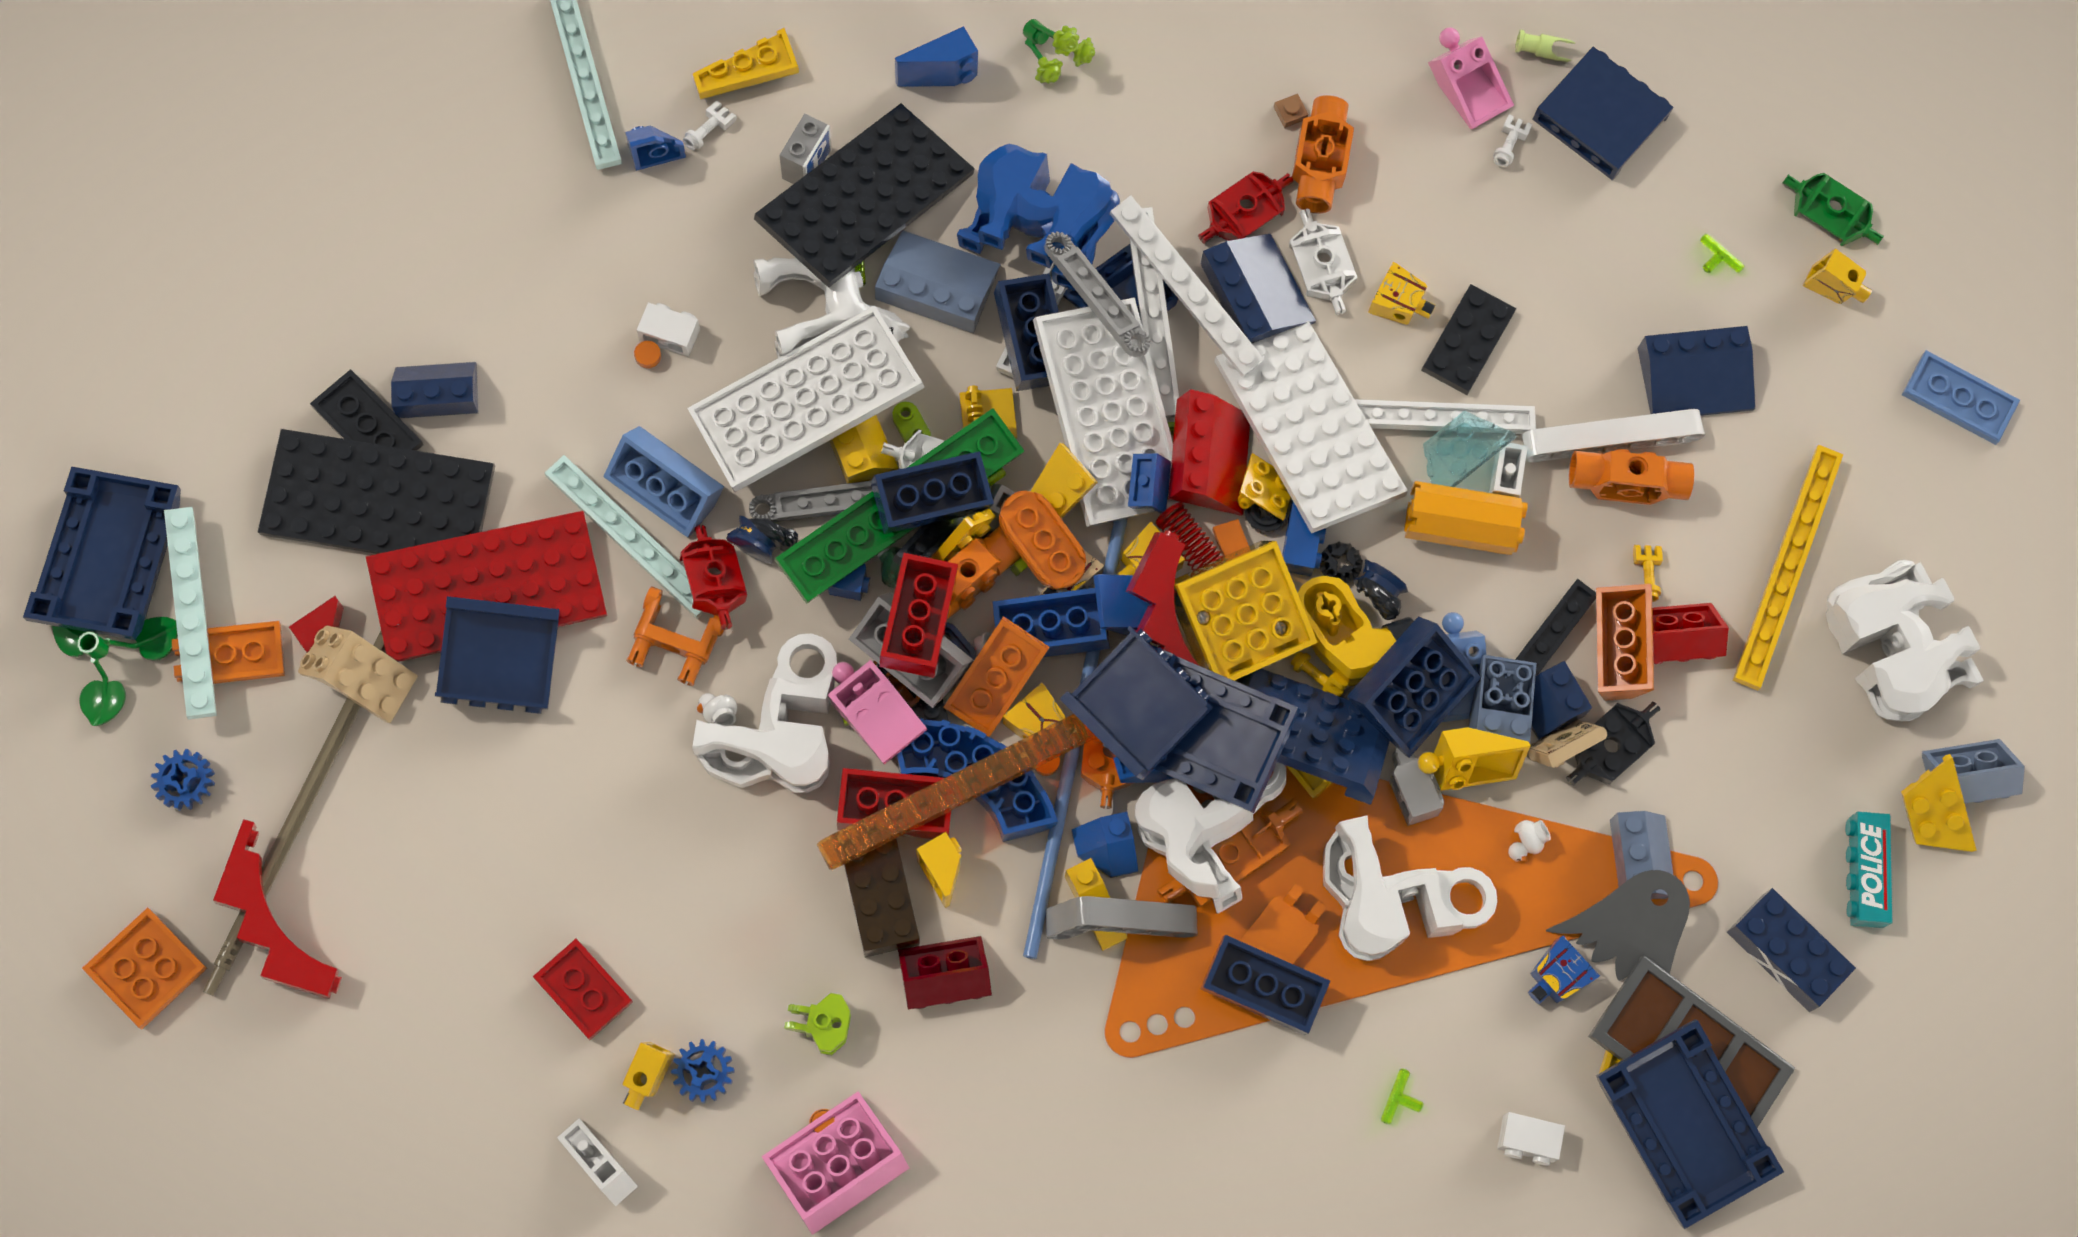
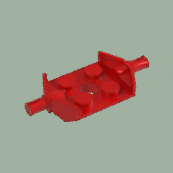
[1198,171,1294,244]
[679,525,748,630]

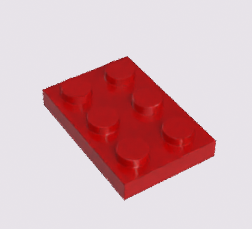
[532,938,633,1040]

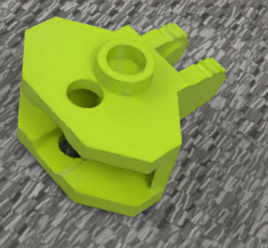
[784,993,851,1055]

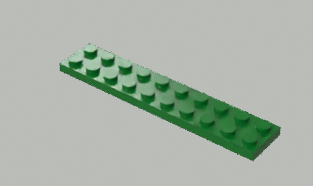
[775,408,1024,604]

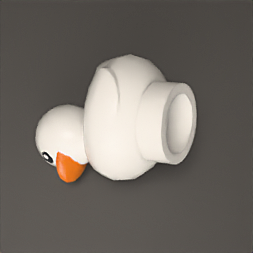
[697,693,737,726]
[1508,820,1551,862]

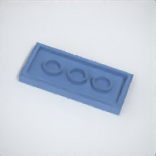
[1902,350,2020,445]

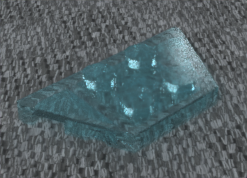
[1423,410,1517,487]

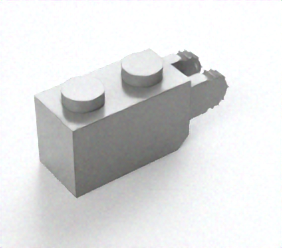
[1389,747,1444,826]

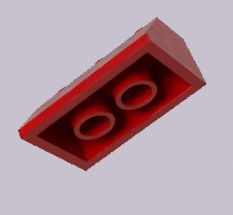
[1652,603,1729,664]

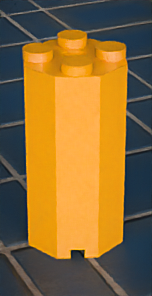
[1404,481,1528,555]

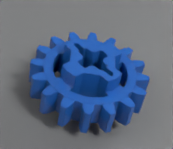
[151,749,215,811]
[671,1039,735,1104]

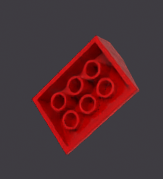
[1168,389,1250,516]

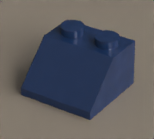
[1531,661,1592,740]

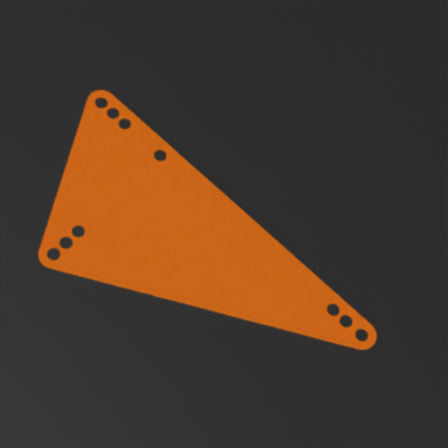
[1105,765,1718,1058]

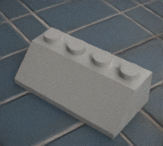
[849,592,974,708]

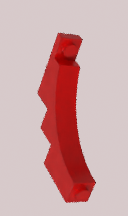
[1126,530,1199,666]
[213,819,342,999]

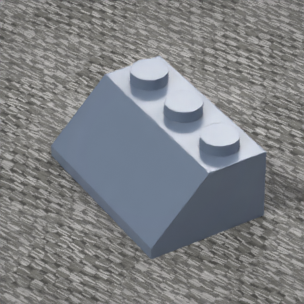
[1922,739,2025,803]
[1610,811,1673,899]

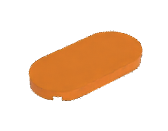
[999,491,1086,590]

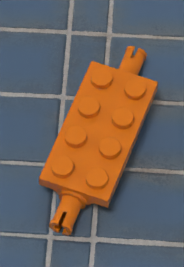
[1157,799,1303,908]

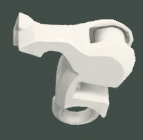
[692,634,837,793]
[1135,762,1287,914]
[1323,816,1497,961]

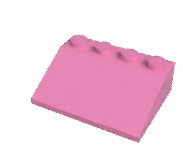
[761,1091,910,1235]

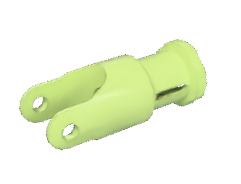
[1515,29,1575,62]

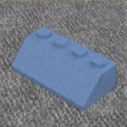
[603,426,724,538]

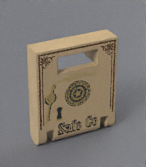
[1527,720,1607,768]

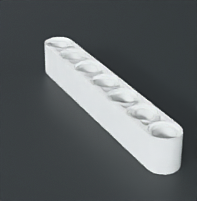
[1522,409,1705,462]

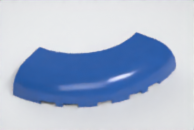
[896,719,1058,842]

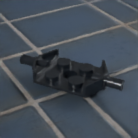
[1566,701,1660,786]

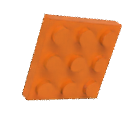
[82,907,207,1030]

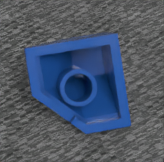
[625,125,686,171]
[1071,812,1138,878]

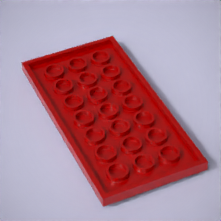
[365,511,607,662]

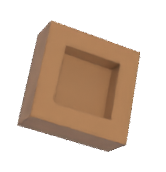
[1274,93,1308,128]

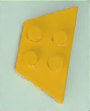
[932,508,996,562]
[1901,754,1977,852]

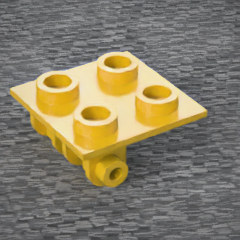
[959,385,1018,438]
[1238,453,1291,521]

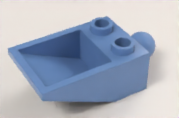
[1442,612,1487,722]

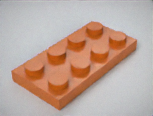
[943,616,1049,737]

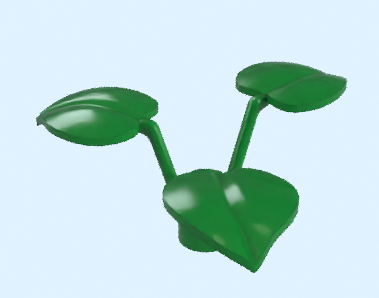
[52,617,178,726]

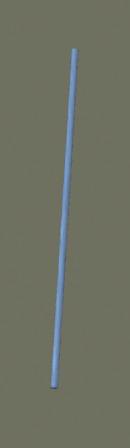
[1023,518,1128,959]

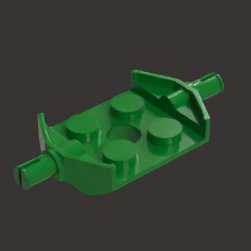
[1782,173,1884,246]

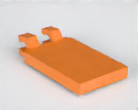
[172,621,285,684]
[1240,883,1327,964]

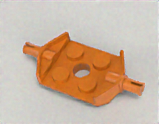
[1081,726,1134,809]

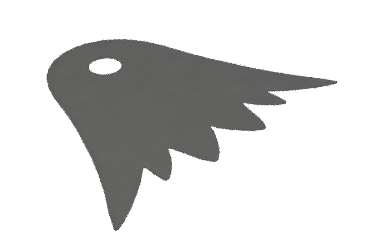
[1546,870,1690,981]

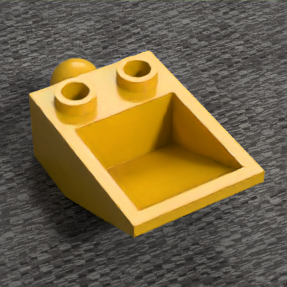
[1418,727,1531,791]

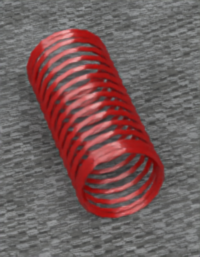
[1155,502,1228,575]

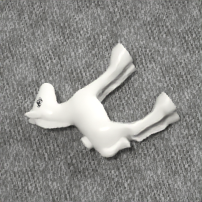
[754,258,910,358]

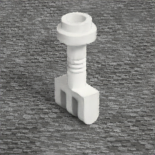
[683,101,737,150]
[1493,114,1532,167]

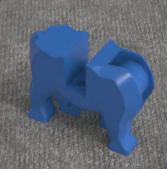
[957,144,1120,291]

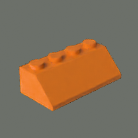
[1596,584,1654,701]

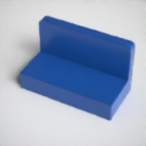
[1128,453,1171,513]

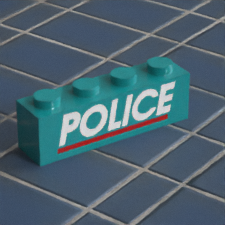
[1845,811,1893,928]

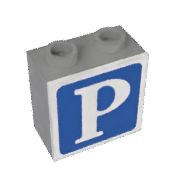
[779,113,832,184]

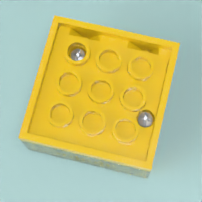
[1174,541,1318,680]

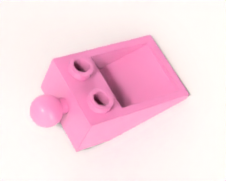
[1428,27,1514,129]
[827,660,927,765]

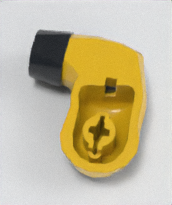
[1298,576,1414,686]

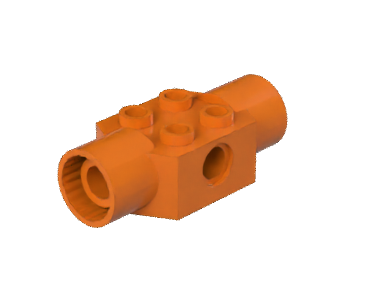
[1292,95,1354,213]
[1569,449,1694,505]
[947,526,1021,620]

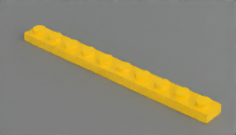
[1732,445,1844,691]

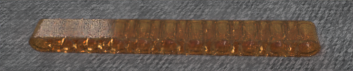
[816,714,1096,870]

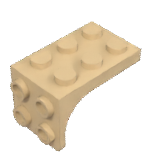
[298,626,418,723]

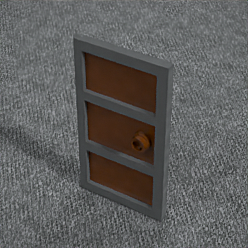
[1588,955,1795,1128]

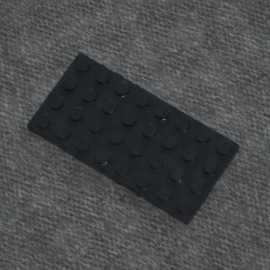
[754,103,975,288]
[258,429,495,554]

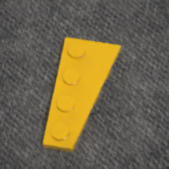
[692,28,799,100]

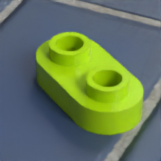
[892,401,931,443]

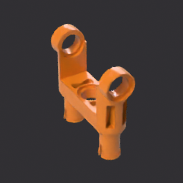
[626,586,724,686]

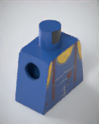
[1528,936,1600,1004]

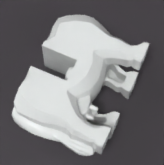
[1826,560,1984,721]

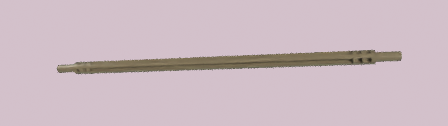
[203,631,386,996]

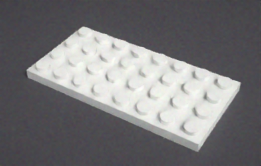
[1033,298,1188,527]
[687,305,924,493]
[1214,321,1408,534]

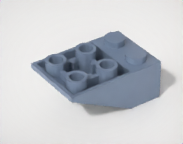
[1468,655,1537,743]

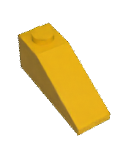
[1065,858,1128,951]

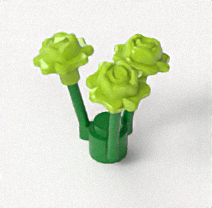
[1023,19,1095,84]

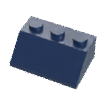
[391,362,478,419]

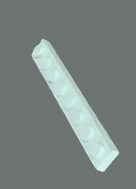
[550,0,622,170]
[545,455,705,619]
[164,507,217,720]

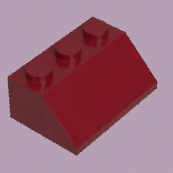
[898,936,992,1010]

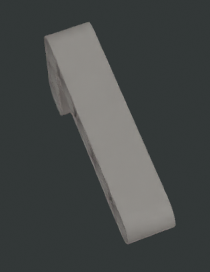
[1046,896,1198,939]

